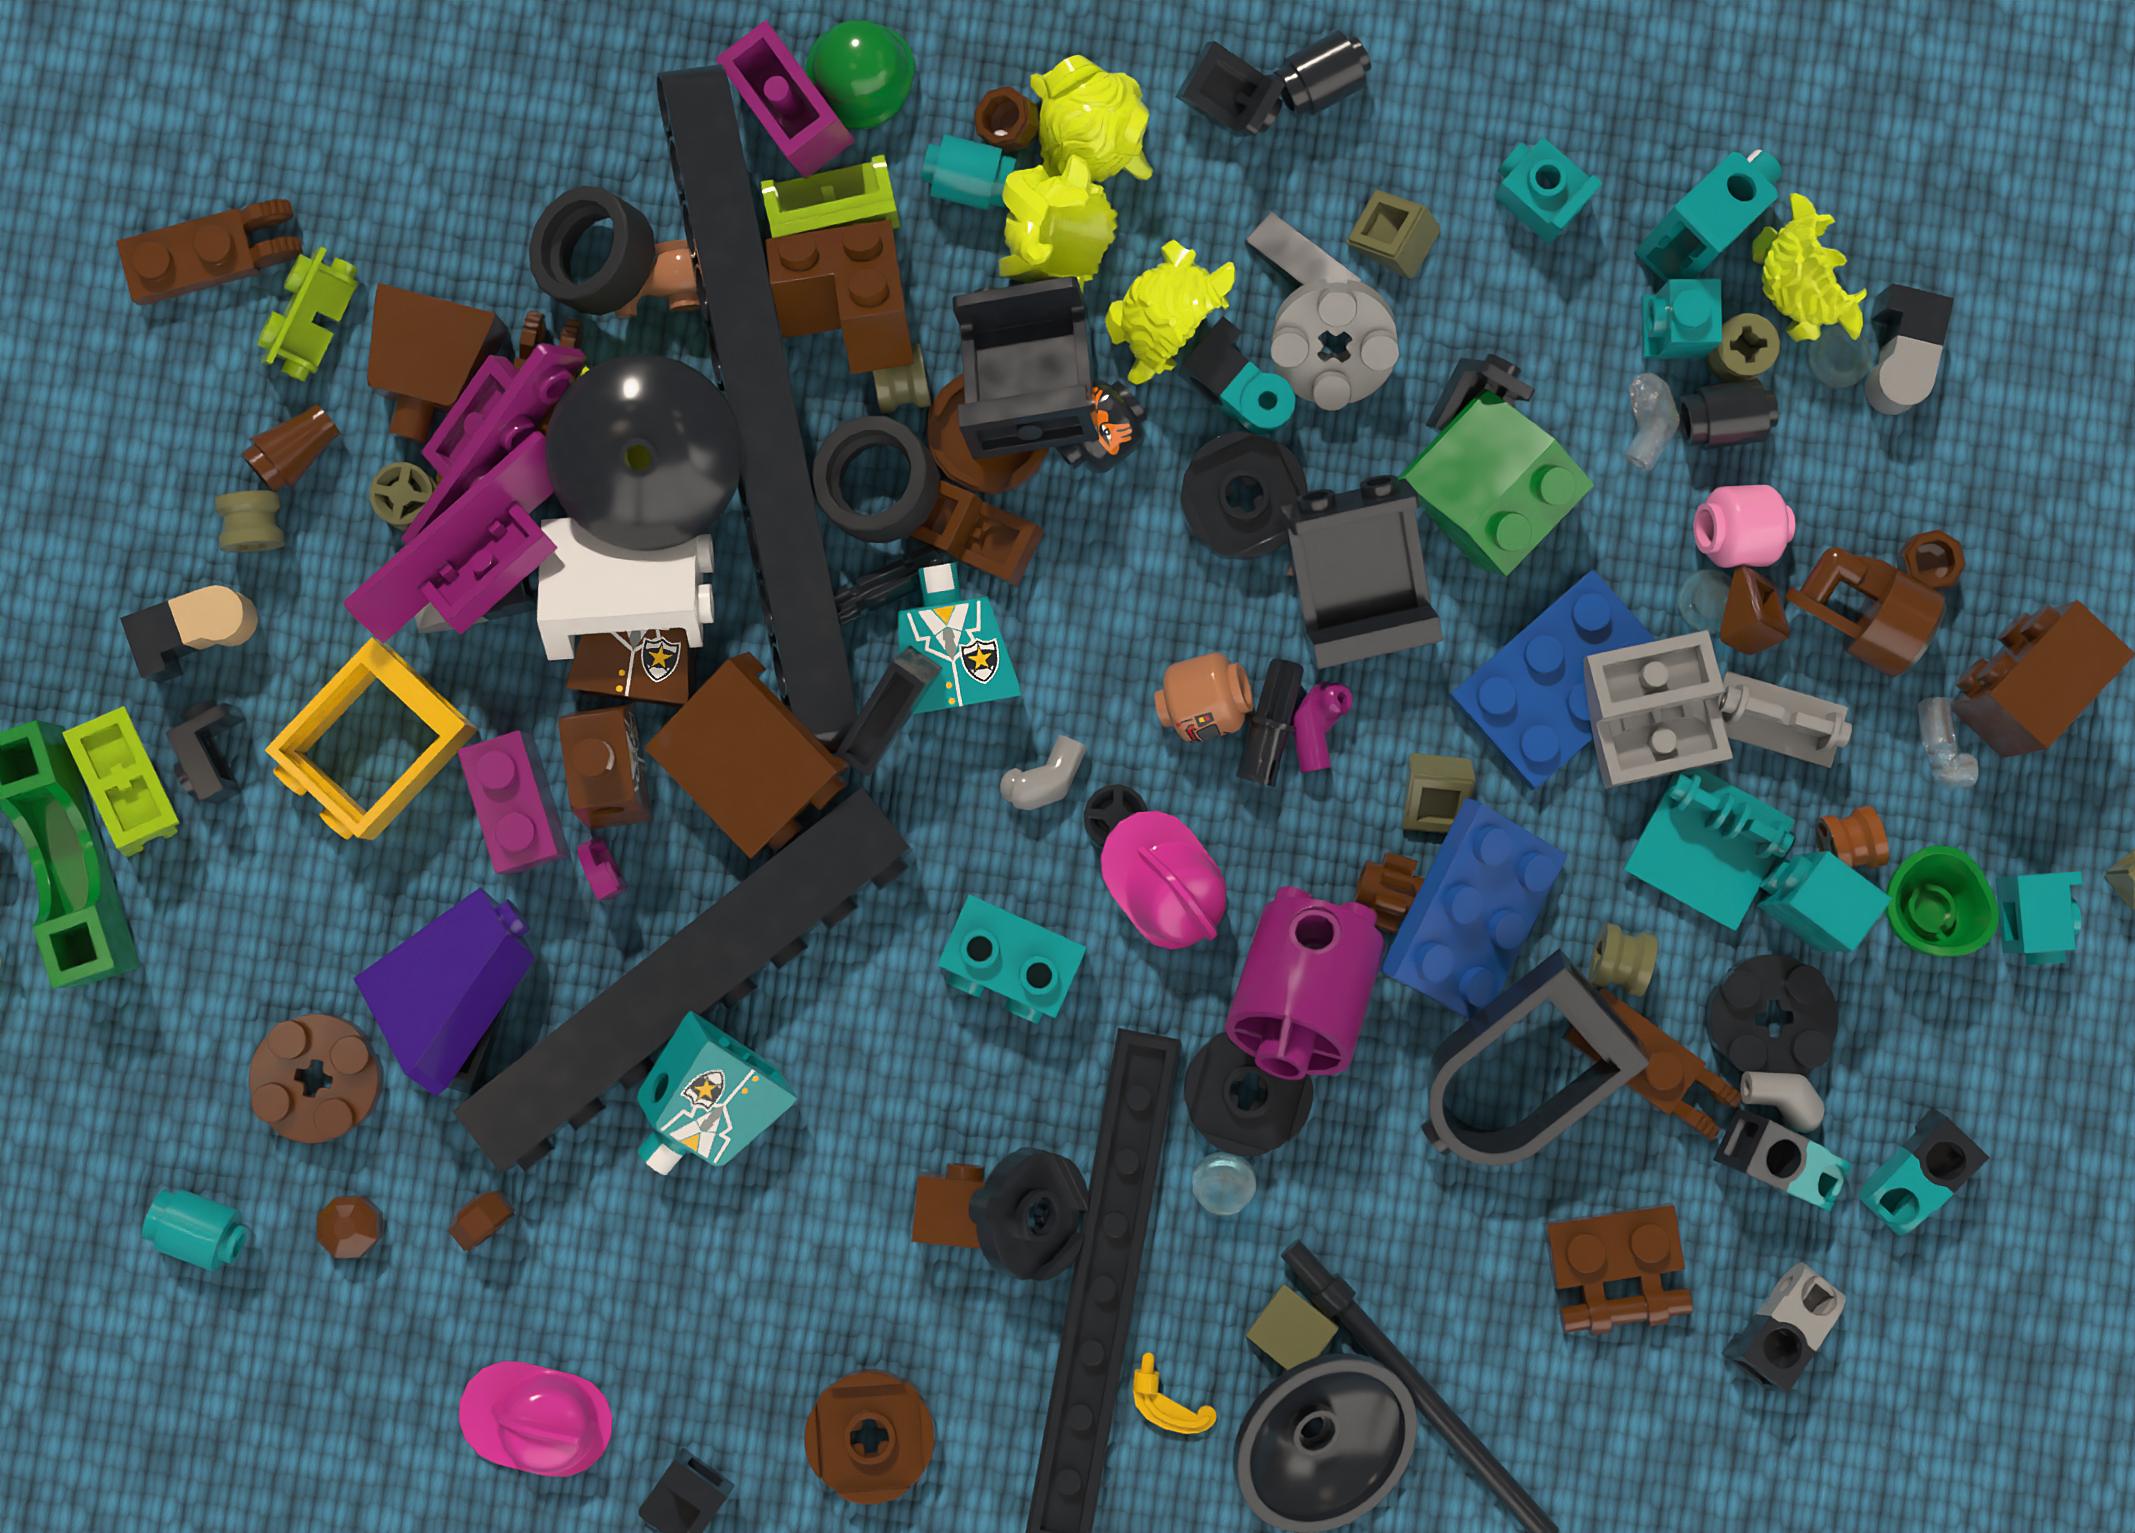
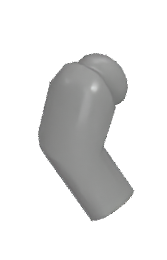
[1000,735,1088,811]
[1740,1071,1825,1133]

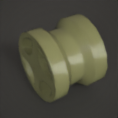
[1705,313,1780,383]
[873,343,931,415]
[370,462,438,532]
[214,490,285,553]
[1588,922,1658,997]

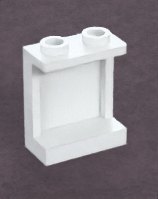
[537,518,714,660]

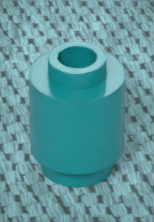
[920,134,1016,211]
[142,1189,248,1272]

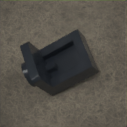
[1175,41,1286,137]
[1425,354,1535,434]
[165,700,246,804]

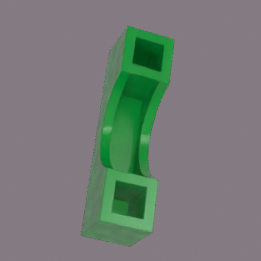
[0,720,140,989]

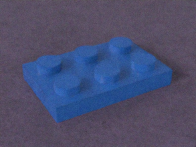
[1448,569,1657,790]
[1379,798,1568,1020]

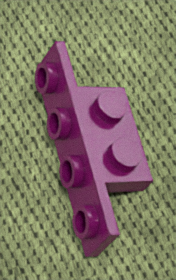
[401,343,587,545]
[343,431,558,644]

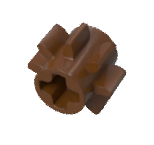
[1353,852,1425,933]

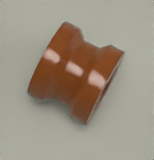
[1815,805,1889,869]

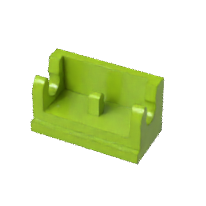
[760,154,900,238]
[62,706,180,858]

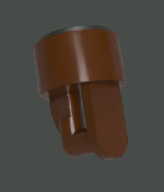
[1784,547,1947,678]

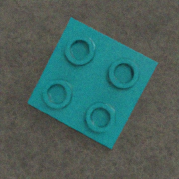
[1622,768,1795,931]

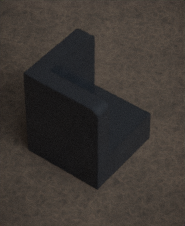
[639,1448,735,1533]

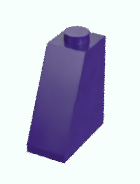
[353,887,536,1096]

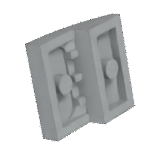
[1583,630,1733,789]

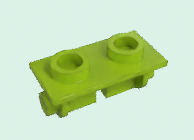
[256,247,359,382]

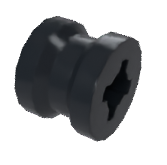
[1084,784,1147,847]

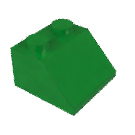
[1398,388,1595,577]

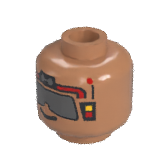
[1154,652,1254,743]

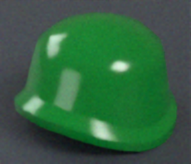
[806,19,916,130]
[1885,845,1999,957]

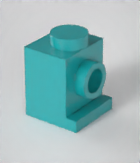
[1493,137,1602,246]
[1641,279,1722,359]
[1995,871,2083,965]

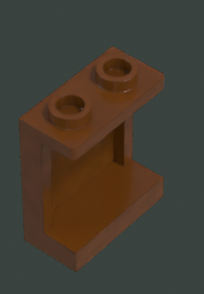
[644,651,851,859]

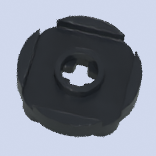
[1180,431,1308,560]
[1705,954,1838,1076]
[1183,1031,1313,1157]
[968,1147,1089,1281]

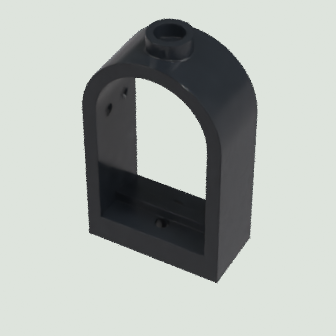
[1421,948,1650,1166]

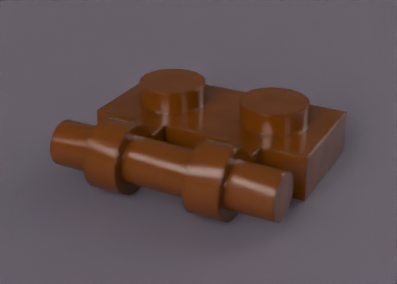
[1543,1203,1693,1336]

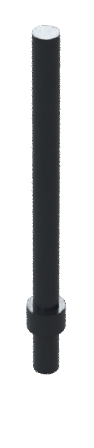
[1280,1239,1559,1533]

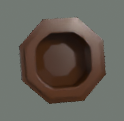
[974,86,1040,153]
[1896,529,1966,591]
[448,1190,516,1251]
[317,1195,383,1258]

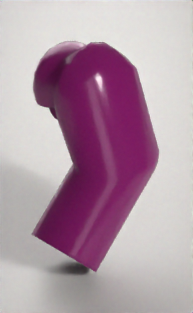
[1291,681,1353,773]

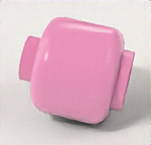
[1694,485,1795,568]

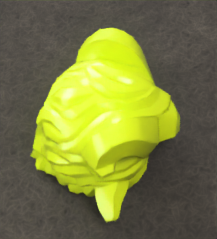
[1030,55,1153,183]
[998,154,1118,294]
[1752,193,1867,342]
[1104,239,1236,385]

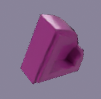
[577,835,628,901]

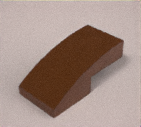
[907,479,1044,588]

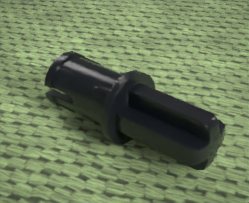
[1236,658,1304,787]

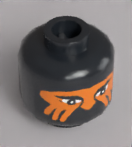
[1055,379,1148,473]

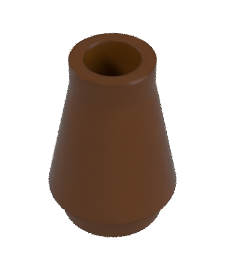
[241,404,341,492]

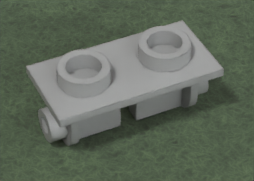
[1717,671,1852,768]

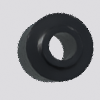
[1273,30,1371,118]
[1679,378,1779,450]

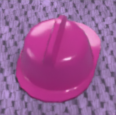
[1100,811,1226,949]
[459,1361,612,1477]

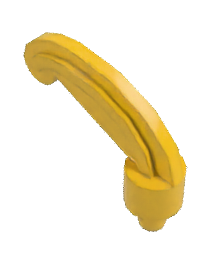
[1132,1352,1217,1434]

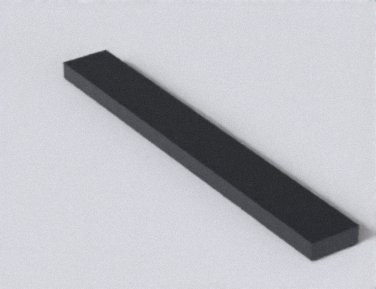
[1025,1028,1181,1533]

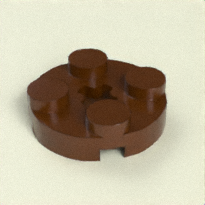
[249,1014,384,1143]
[804,1369,935,1504]

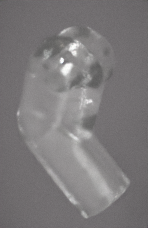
[1624,373,1680,472]
[1917,697,1979,791]

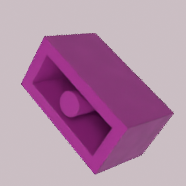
[715,20,855,179]
[457,730,571,876]

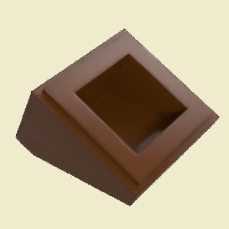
[1720,566,1790,655]

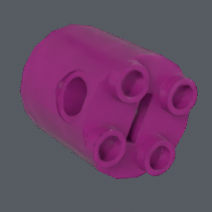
[1224,886,1386,1080]

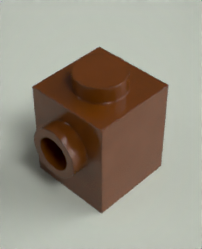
[911,1163,987,1249]

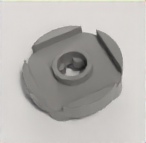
[1271,279,1399,411]

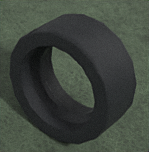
[529,185,655,316]
[811,416,940,544]

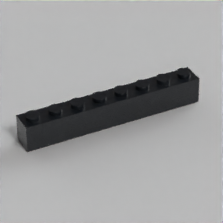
[453,787,913,1173]

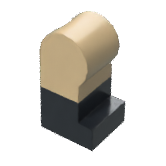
[120,585,258,683]

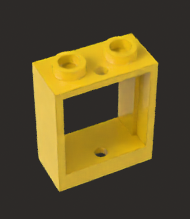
[265,637,479,840]

